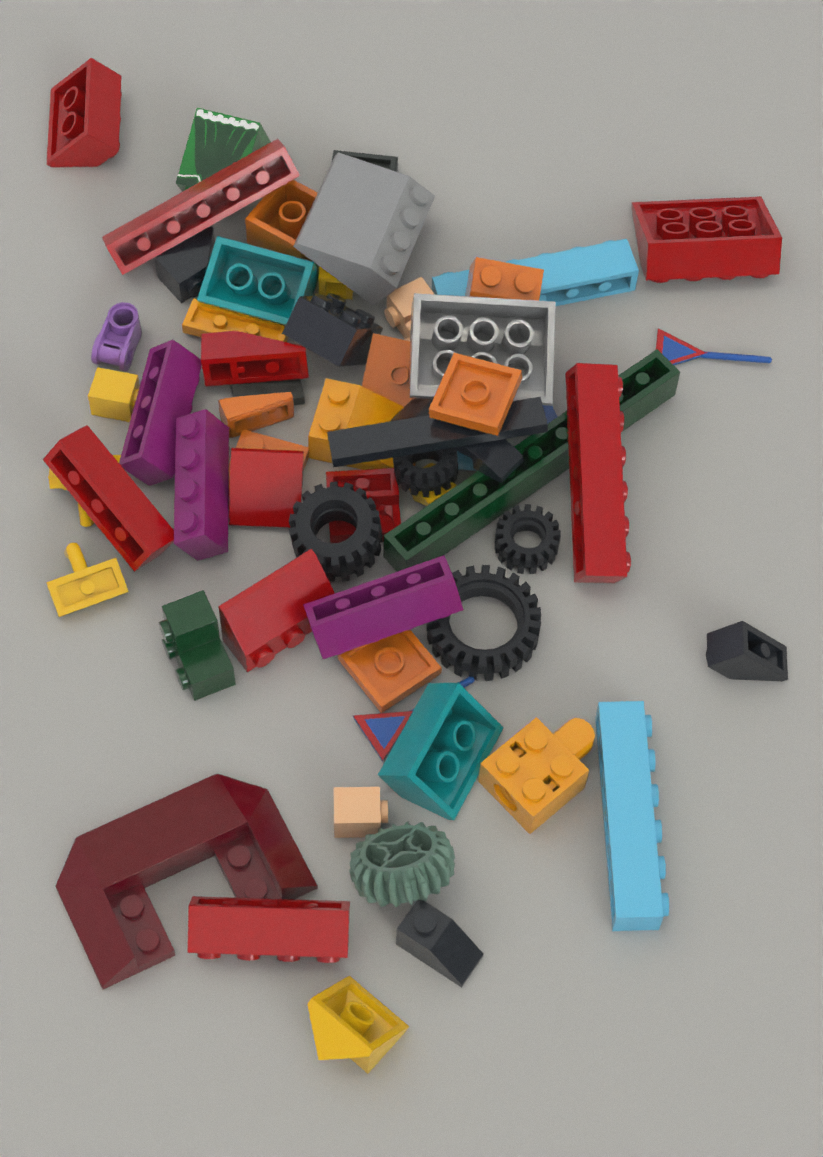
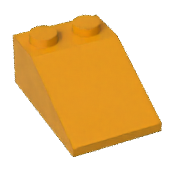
[308,378,416,470]

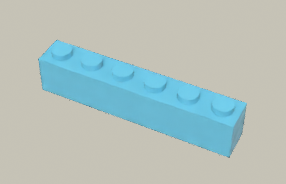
[431,239,639,306]
[595,701,669,931]

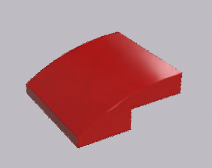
[229,448,304,528]
[326,468,401,543]

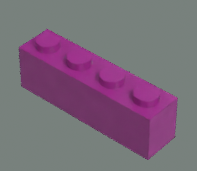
[119,339,202,486]
[174,409,229,561]
[304,555,464,660]

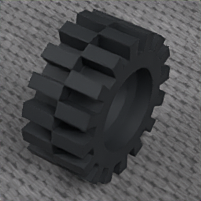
[393,448,458,497]
[494,504,561,574]

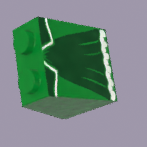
[176,107,271,192]

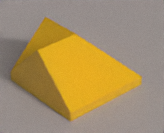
[307,976,409,1074]

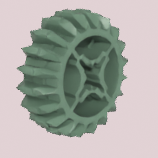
[349,822,455,907]

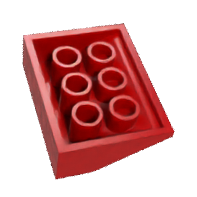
[632,196,782,283]

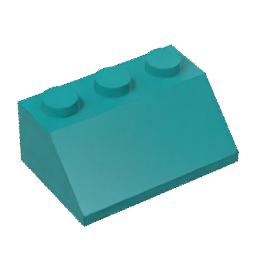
[197,236,319,326]
[378,682,504,820]

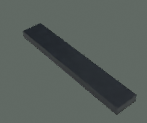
[327,397,548,468]

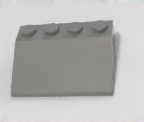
[293,152,435,306]
[410,293,556,406]

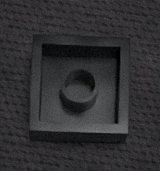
[282,293,383,367]

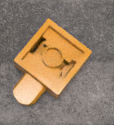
[478,717,595,834]

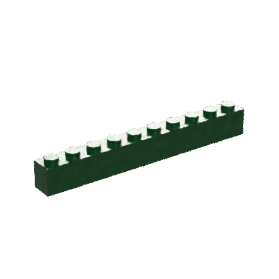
[383,349,680,572]

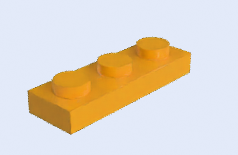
[182,298,288,342]

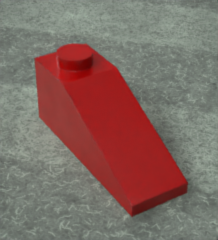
[201,331,309,387]

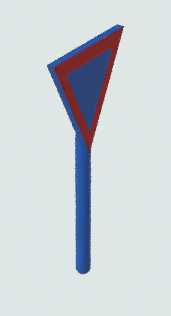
[656,328,772,365]
[353,677,475,762]

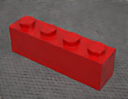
[43,425,174,572]
[187,896,350,963]

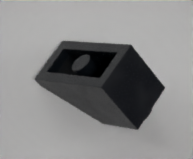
[155,226,215,303]
[706,621,788,682]
[396,899,484,988]

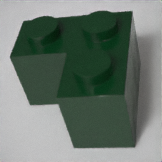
[158,590,236,701]

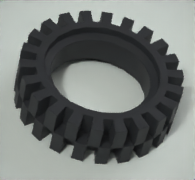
[426,565,541,681]

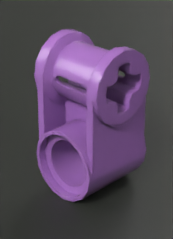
[91,302,142,372]

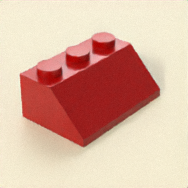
[46,57,122,167]
[218,549,335,672]

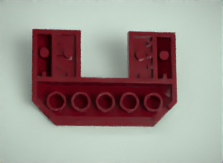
[55,774,318,990]

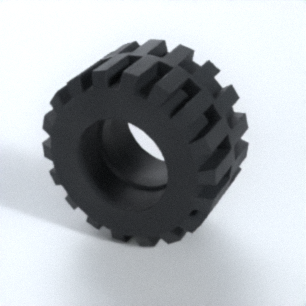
[289,482,383,582]

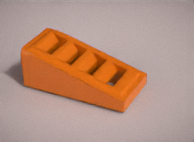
[218,392,294,438]

